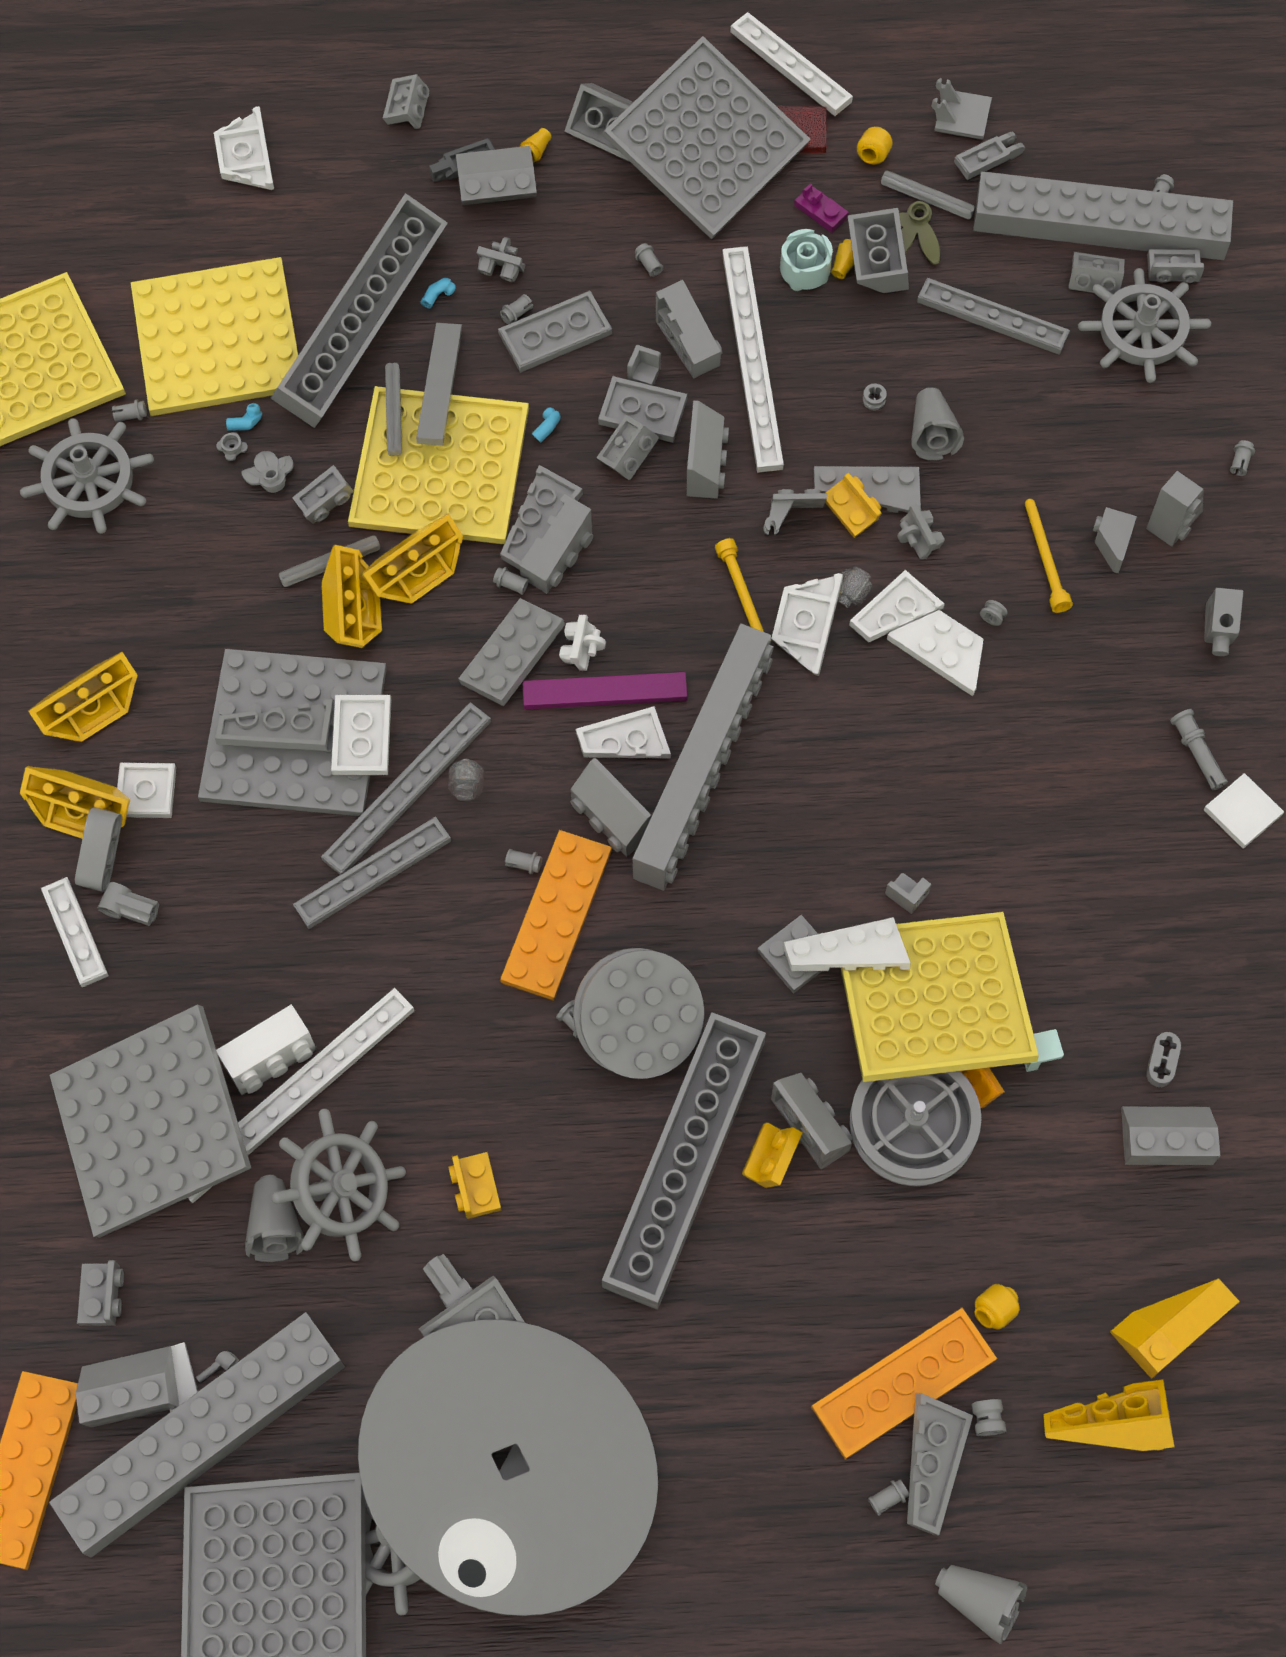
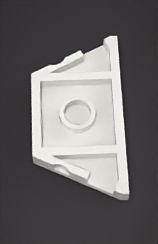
[214,106,274,190]
[771,573,843,676]
[887,610,983,696]

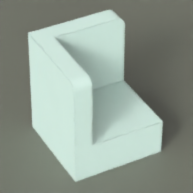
[1024,1029,1064,1072]

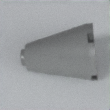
[911,388,964,460]
[245,1175,304,1262]
[935,1565,1027,1644]

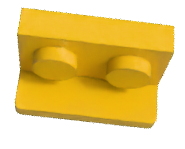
[825,473,882,538]
[742,1123,803,1188]
[448,1152,501,1219]

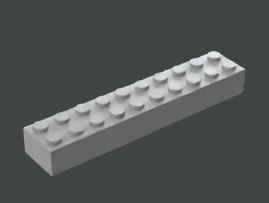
[973,171,1233,260]
[271,193,447,428]
[633,624,774,891]
[602,1012,766,1310]
[49,1312,345,1558]

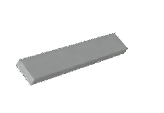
[917,278,1070,355]
[416,323,462,446]
[293,816,451,929]

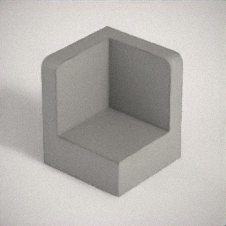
[627,345,661,386]
[885,873,931,914]

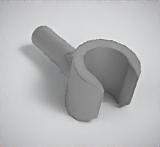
[196,1351,239,1383]

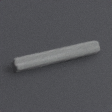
[881,170,975,219]
[385,363,402,456]
[279,535,380,587]

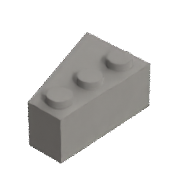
[656,280,722,379]
[1146,471,1204,547]
[520,493,593,594]

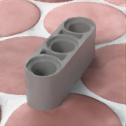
[75,807,122,892]

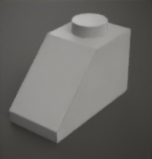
[1093,507,1137,573]

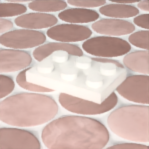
[331,695,391,775]

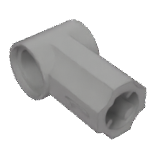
[97,882,159,926]
[423,1254,473,1308]

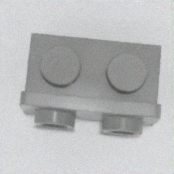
[383,74,429,129]
[1069,252,1125,294]
[597,415,659,480]
[77,1260,124,1326]

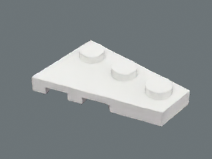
[849,570,944,642]
[576,706,671,758]

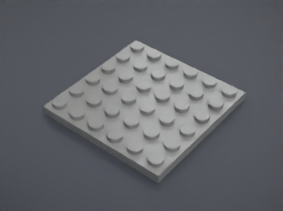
[602,36,811,239]
[198,649,387,816]
[50,1005,251,1238]
[181,1473,366,1657]

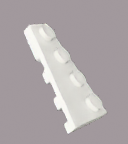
[784,917,911,971]

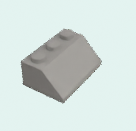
[565,83,633,161]
[456,146,537,205]
[848,208,909,293]
[686,401,729,499]
[570,758,651,857]
[771,1073,852,1170]
[1121,1106,1220,1165]
[76,1346,179,1428]

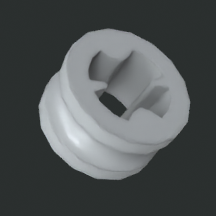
[862,384,887,410]
[980,600,1007,626]

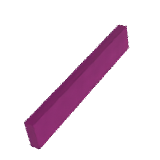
[523,672,687,710]

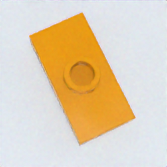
[960,1068,1005,1108]

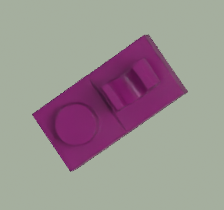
[794,184,849,233]

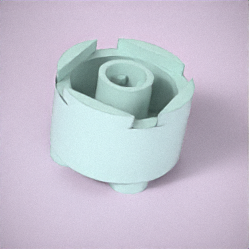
[780,229,833,291]

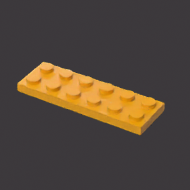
[500,830,612,1001]
[811,1308,997,1460]
[0,1371,78,1570]

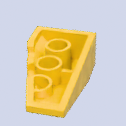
[1110,1278,1240,1379]
[1043,1380,1174,1451]

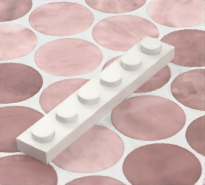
[730,12,853,116]

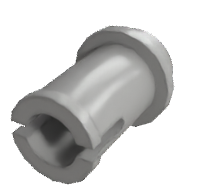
[1153,174,1174,193]
[635,243,664,277]
[500,294,533,324]
[112,399,147,423]
[1230,440,1255,476]
[493,567,529,595]
[505,849,542,874]
[868,1480,909,1516]

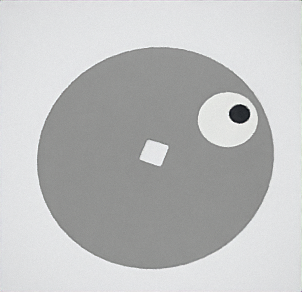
[358,1320,658,1616]

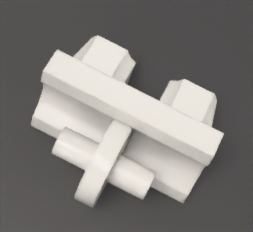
[559,615,606,671]

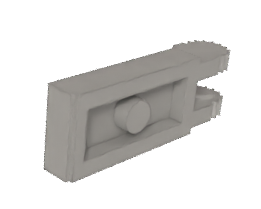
[954,131,1025,180]

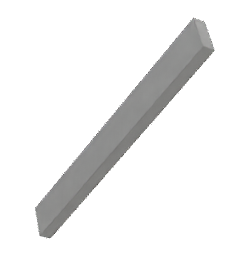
[321,702,491,875]

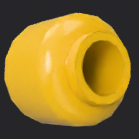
[857,127,893,165]
[974,1284,1020,1330]

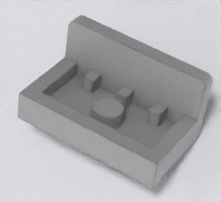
[1147,249,1204,283]
[292,465,354,524]

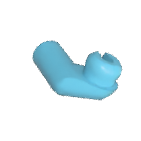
[420,278,456,309]
[226,403,262,431]
[532,407,561,443]

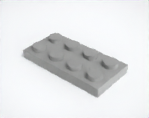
[459,598,565,706]

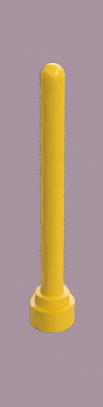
[1025,499,1073,613]
[715,538,764,632]

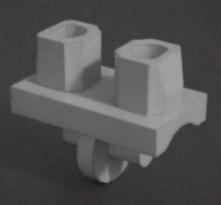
[477,237,526,283]
[897,504,945,560]

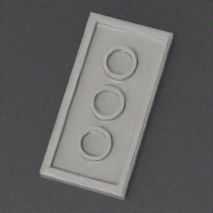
[498,291,612,373]

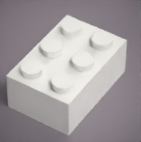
[216,1004,317,1095]

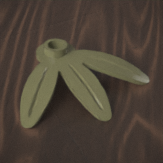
[899,201,940,265]

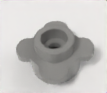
[216,433,248,461]

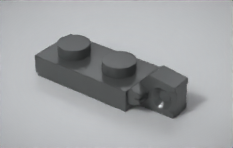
[429,138,495,182]

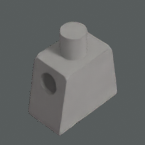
[1204,588,1243,656]

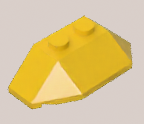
[362,514,463,604]
[322,545,382,648]
[28,652,137,742]
[20,766,130,839]

